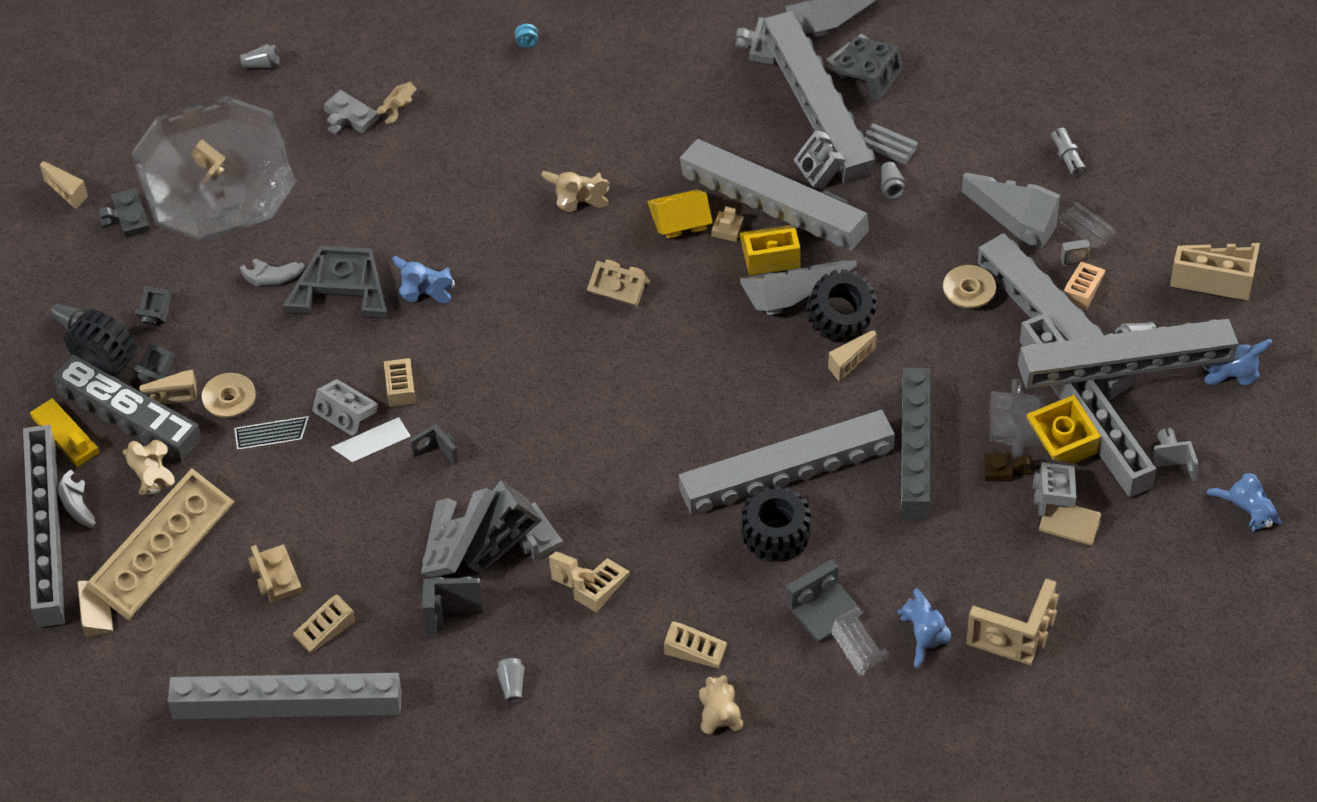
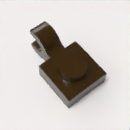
[984,453,1032,481]

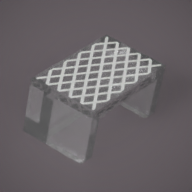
[831,606,888,677]

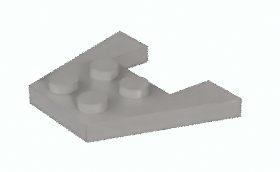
[421,488,496,577]

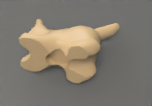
[541,171,609,212]
[123,440,174,495]
[699,675,743,734]

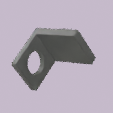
[409,424,458,465]

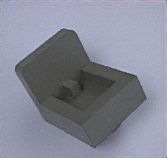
[134,286,172,325]
[131,342,176,383]

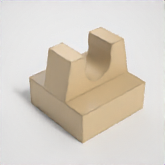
[712,207,744,242]

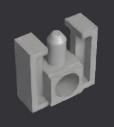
[794,131,845,189]

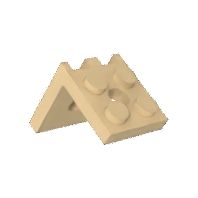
[966,579,1059,665]

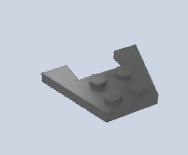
[283,246,388,318]

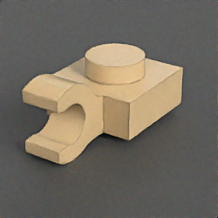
[377,82,416,124]
[549,552,594,590]

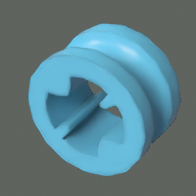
[515,24,538,48]

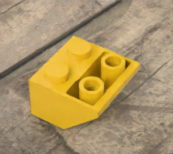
[740,225,800,276]

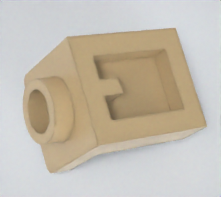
[190,139,226,184]

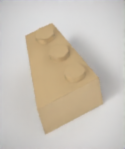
[1170,243,1260,301]

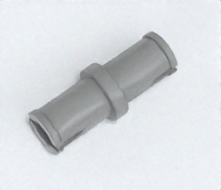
[1051,128,1086,177]

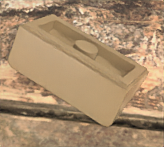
[1039,504,1101,546]
[77,581,114,637]

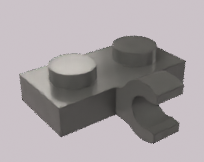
[98,188,150,238]

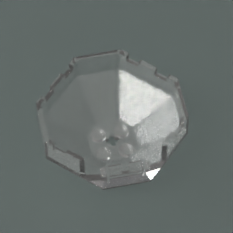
[132,96,296,241]

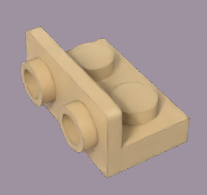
[587,260,650,307]
[248,544,302,603]

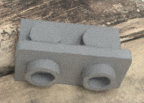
[312,379,378,436]
[1033,462,1076,516]
[518,502,563,561]

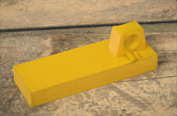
[30,398,99,467]

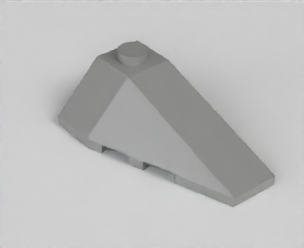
[785,0,876,37]
[962,173,1060,248]
[740,260,857,315]

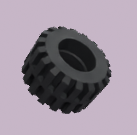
[806,269,877,343]
[64,309,137,378]
[741,486,811,562]

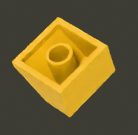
[648,189,713,238]
[1026,395,1101,464]

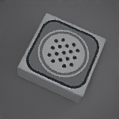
[1061,239,1090,266]

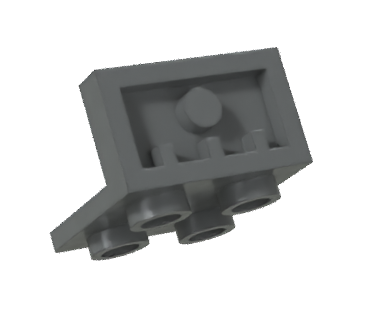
[832,36,903,101]
[786,559,863,643]
[422,577,483,638]

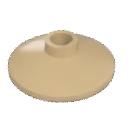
[943,265,996,308]
[202,373,256,418]

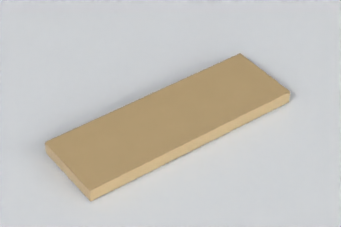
[86,468,234,620]

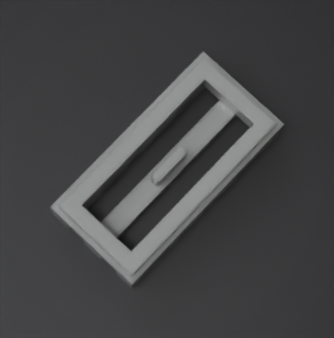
[864,123,918,165]

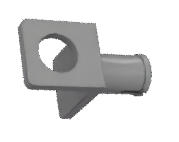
[1153,428,1198,482]

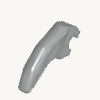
[240,259,305,286]
[57,470,96,528]

